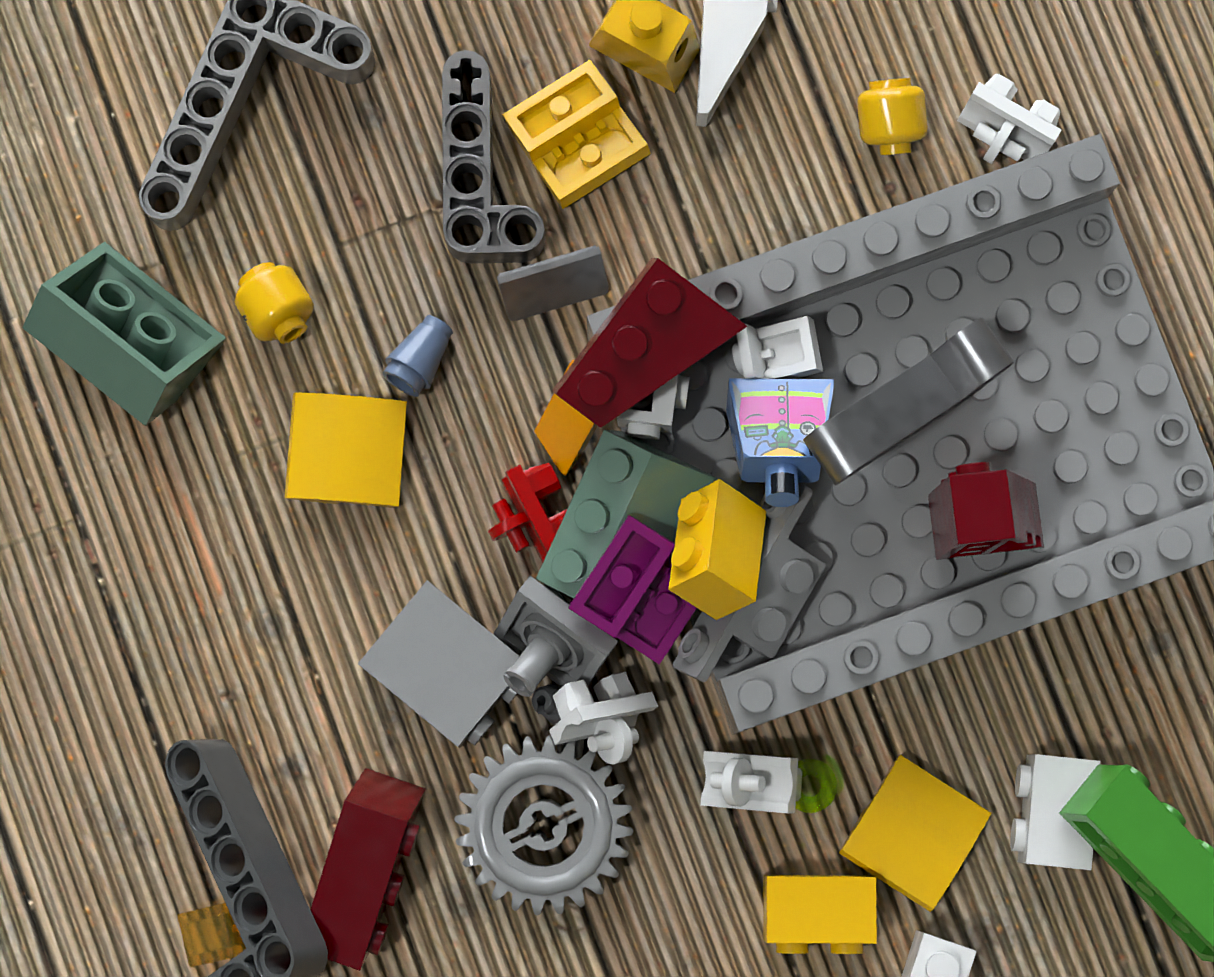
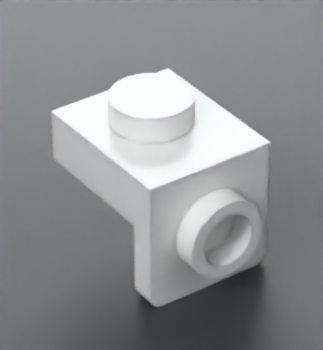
[732,316,823,379]
[617,374,690,440]

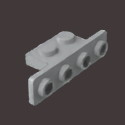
[673,483,826,682]

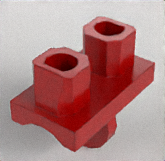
[488,463,567,563]

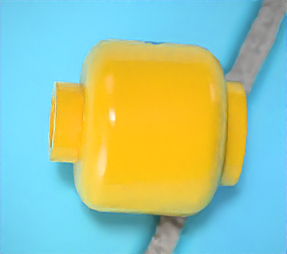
[857,78,928,155]
[234,262,314,344]

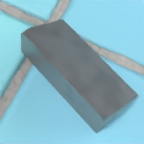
[497,245,609,321]

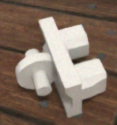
[957,74,1061,164]
[549,672,658,765]
[700,751,802,814]

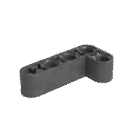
[442,50,546,264]
[803,317,1014,486]

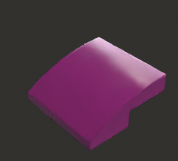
[568,514,696,665]

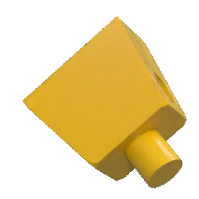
[589,0,700,93]

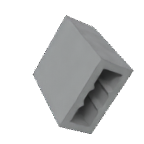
[358,580,519,748]

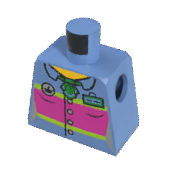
[726,378,834,507]

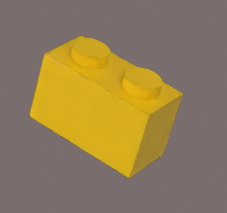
[668,479,766,620]
[763,875,877,954]

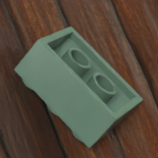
[22,241,226,426]
[536,430,717,598]

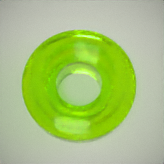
[795,759,837,813]

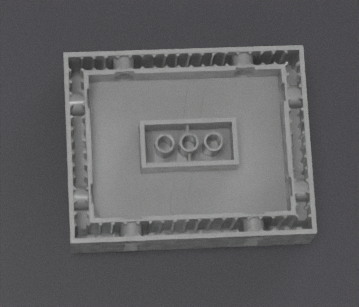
[587,133,1214,735]

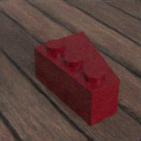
[552,258,748,428]
[928,462,1044,560]
[310,768,426,971]

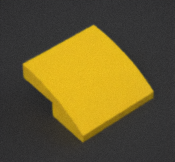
[502,60,651,209]
[284,392,407,508]
[839,755,991,912]

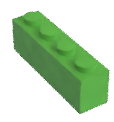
[1059,764,1214,962]

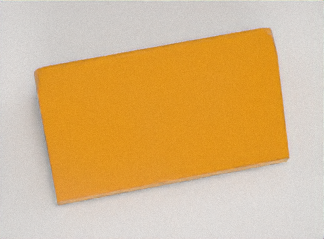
[534,360,597,476]

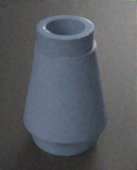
[382,315,453,397]

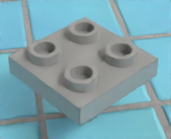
[493,576,618,697]

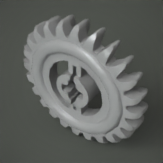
[454,735,633,915]

